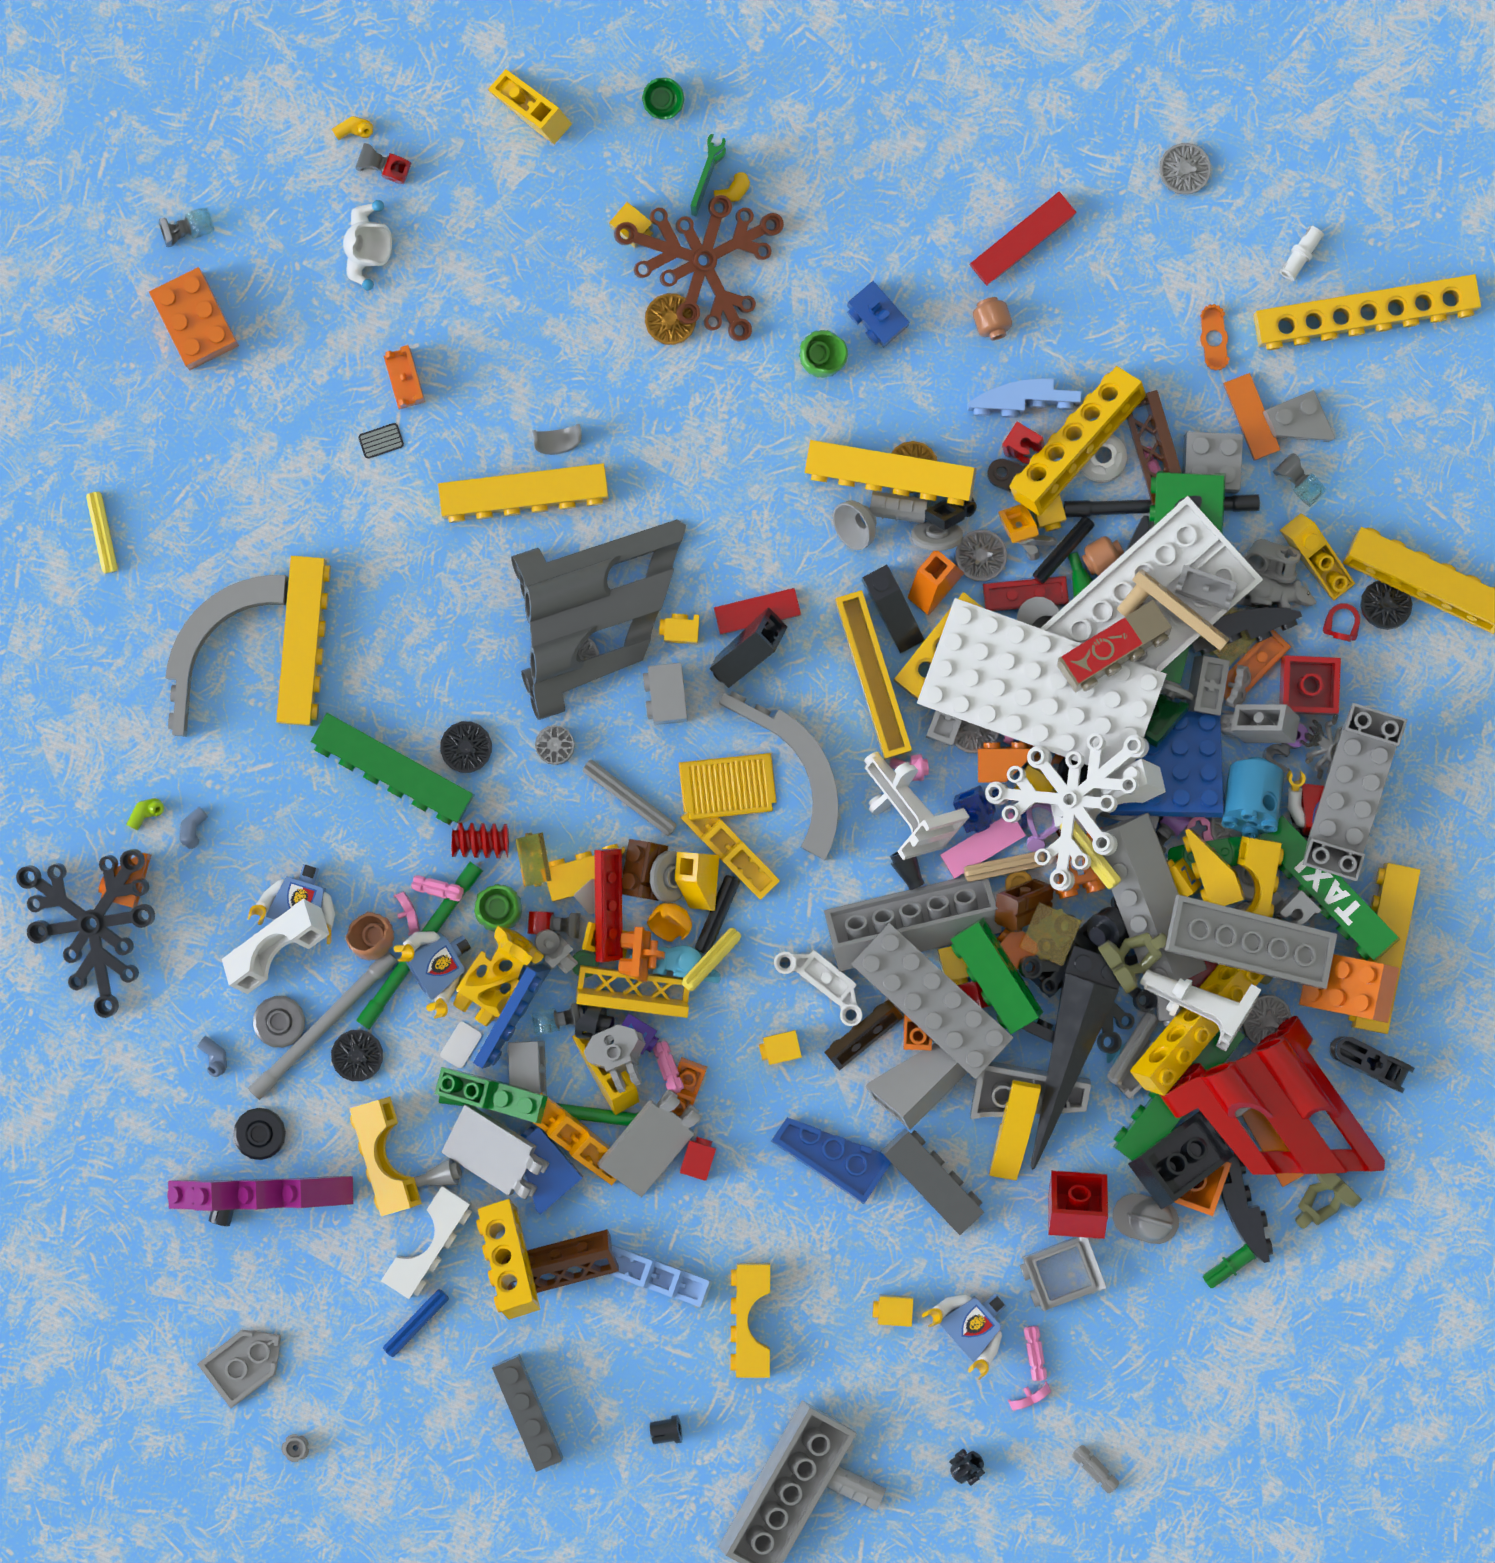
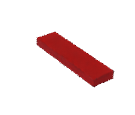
[594,848,623,962]

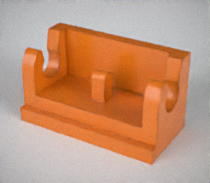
[384,345,425,409]

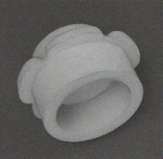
[282,1434,309,1462]

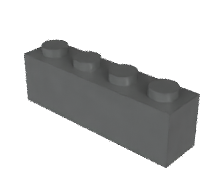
[881,1129,984,1235]
[492,1354,563,1472]

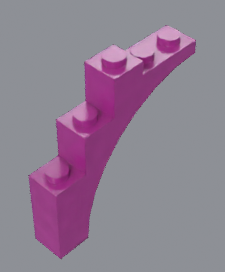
[167,1176,353,1211]

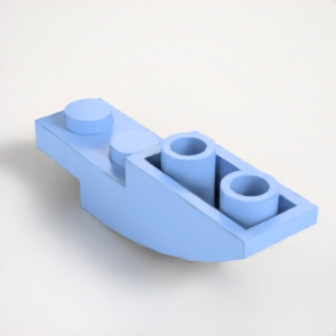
[968,378,1081,418]

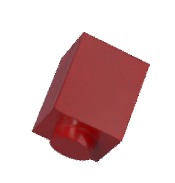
[679,1136,716,1181]

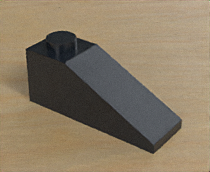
[862,565,925,654]

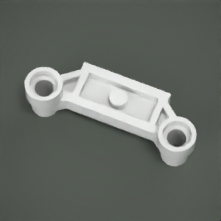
[774,950,862,1026]

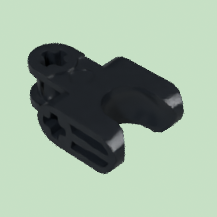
[1329,1036,1415,1093]

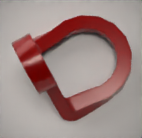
[1323,603,1360,642]

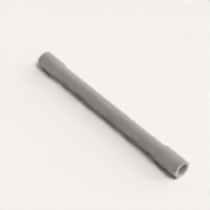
[248,952,398,1100]

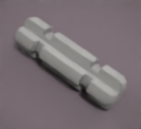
[1072,1445,1119,1493]

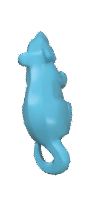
[630,944,721,983]

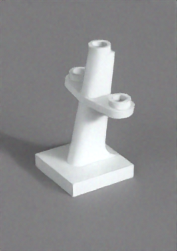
[864,752,969,860]
[1140,969,1261,1052]

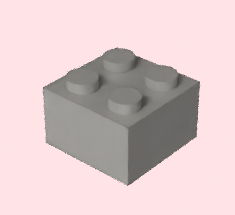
[1182,431,1243,494]
[643,663,688,725]

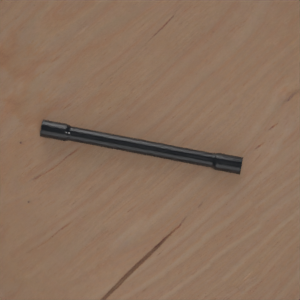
[1064,494,1260,518]

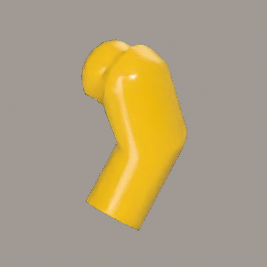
[331,116,373,141]
[714,172,750,204]

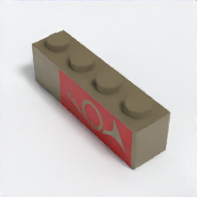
[1057,600,1172,693]

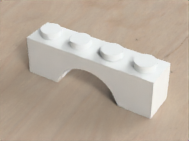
[1050,758,1166,831]
[222,899,329,994]
[381,1185,473,1299]

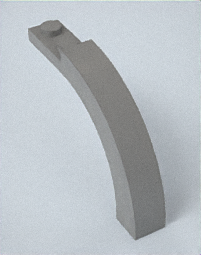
[165,575,288,737]
[719,691,838,860]

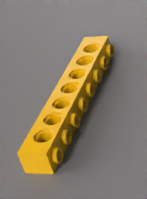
[1253,274,1481,350]

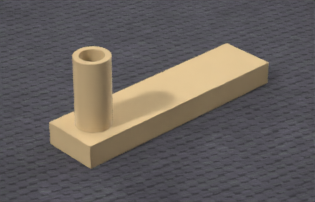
[1117,569,1230,651]

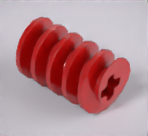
[451,822,509,858]

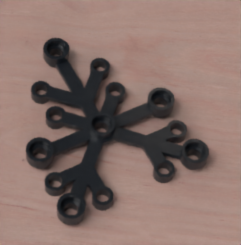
[16,849,155,1018]
[1018,896,1157,1054]

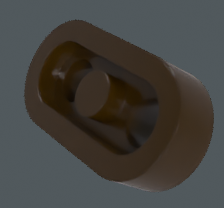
[987,459,1041,492]

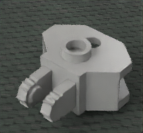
[584,1025,646,1093]

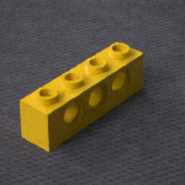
[893,592,983,700]
[476,1199,541,1320]

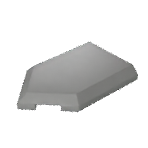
[197,1330,281,1408]

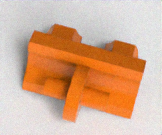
[618,927,665,982]

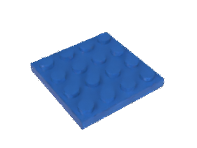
[1110,711,1223,818]

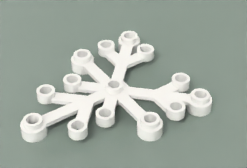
[985,733,1149,891]

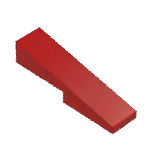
[969,191,1077,286]

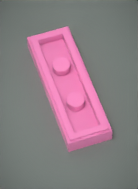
[940,812,1026,879]

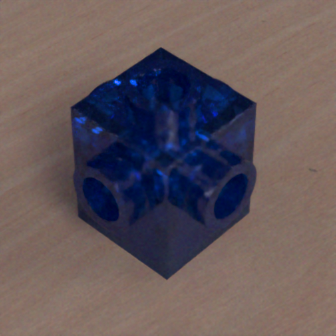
[953,785,996,833]

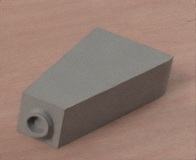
[866,1043,968,1130]

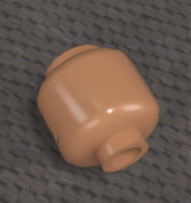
[973,297,1012,341]
[1082,536,1125,576]

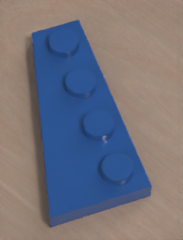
[473,963,551,1069]
[771,1117,891,1204]

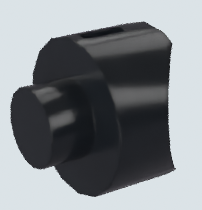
[1087,907,1128,947]
[575,1005,615,1041]

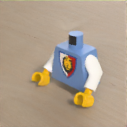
[247,864,335,944]
[394,931,471,1019]
[922,1294,1006,1380]

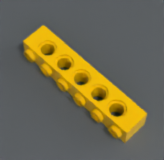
[1009,366,1146,516]
[1130,964,1265,1096]

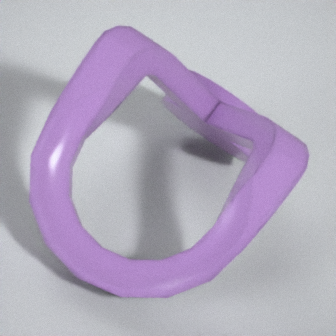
[1026,803,1058,852]

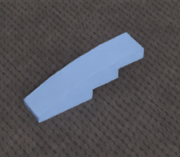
[595,1245,713,1308]

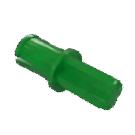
[1203,1244,1256,1288]

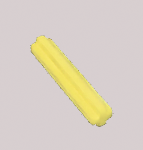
[86,492,118,574]
[1060,821,1121,889]
[682,928,741,991]

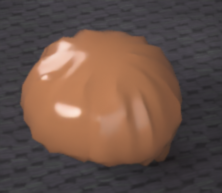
[346,912,394,961]

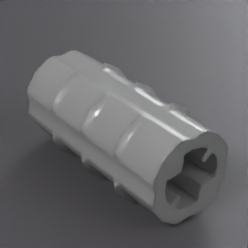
[870,491,927,523]
[827,1466,886,1510]

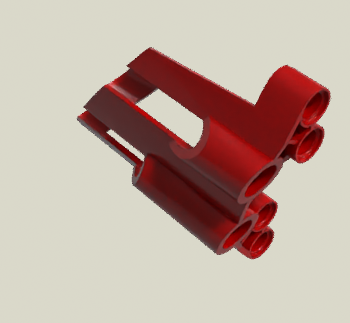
[1160,1016,1385,1175]

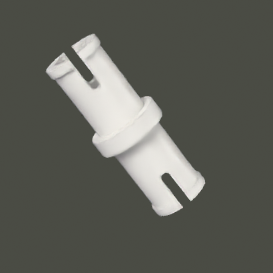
[1279,226,1324,281]

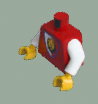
[1286,770,1324,836]

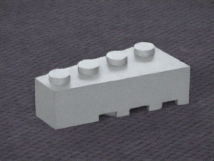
[970,1061,1091,1119]

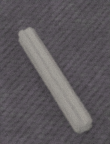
[583,760,677,836]

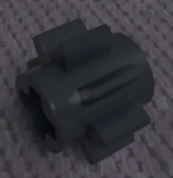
[949,1449,985,1486]

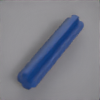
[383,1289,449,1357]

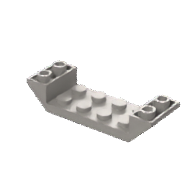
[1302,703,1408,881]

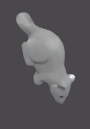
[1237,575,1317,609]

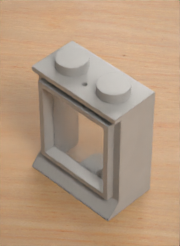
[1019,1237,1107,1312]

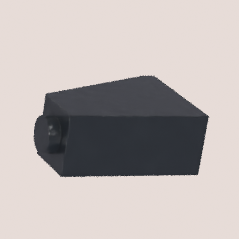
[709,607,787,688]

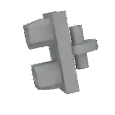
[535,929,578,974]

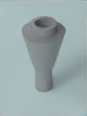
[414,1158,462,1188]

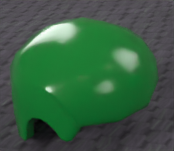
[642,78,685,120]

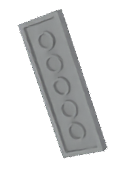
[1165,895,1337,989]
[851,923,1014,1079]

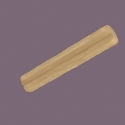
[964,851,1046,882]

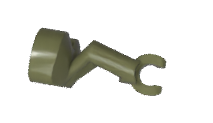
[1098,932,1167,994]
[1295,1173,1362,1229]

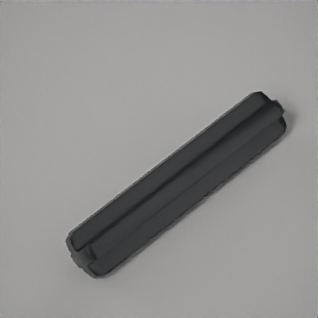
[1032,516,1095,584]
[695,875,740,954]

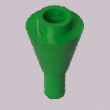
[1068,552,1093,598]

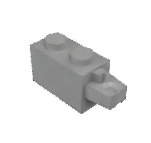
[1221,704,1300,743]

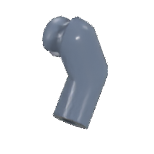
[179,807,208,849]
[197,1036,227,1077]

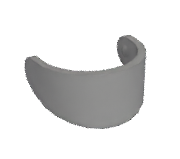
[532,424,582,455]

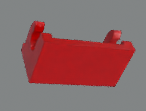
[1002,421,1045,464]

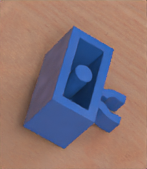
[847,281,910,348]

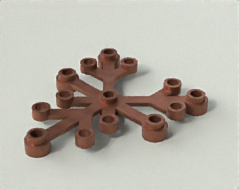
[614,195,784,342]

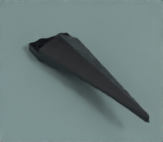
[1030,945,1127,1170]

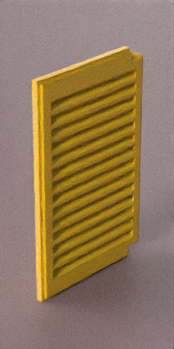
[678,753,777,820]

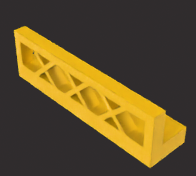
[575,965,690,1018]

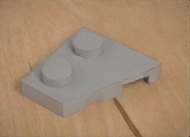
[1263,390,1336,442]

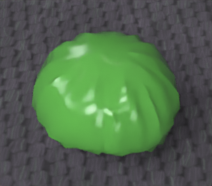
[799,330,848,378]
[474,884,522,932]

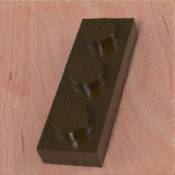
[824,999,904,1071]

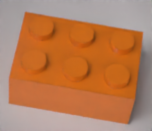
[149,267,239,370]
[1299,954,1399,1023]

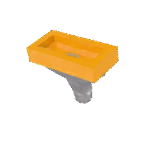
[998,504,1058,561]

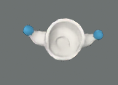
[343,200,392,291]

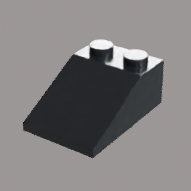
[1128,1111,1234,1209]

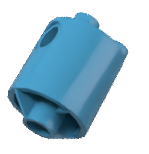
[1221,757,1285,838]

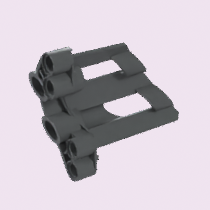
[511,519,686,720]

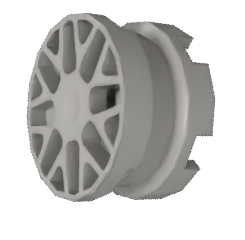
[535,725,575,765]

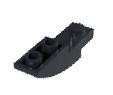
[1190,608,1302,656]
[1221,1152,1273,1263]

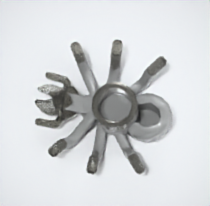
[1300,714,1343,780]

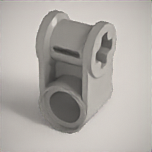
[1244,539,1301,583]

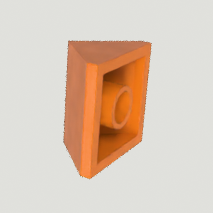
[1174,1162,1232,1216]

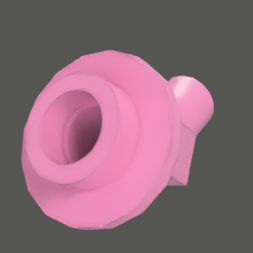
[889,754,929,781]

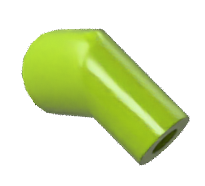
[126,798,164,830]

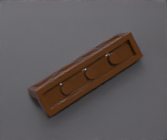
[1127,390,1182,505]
[501,1229,619,1293]

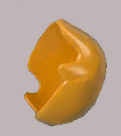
[647,903,692,942]

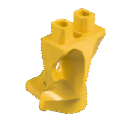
[453,925,544,1027]

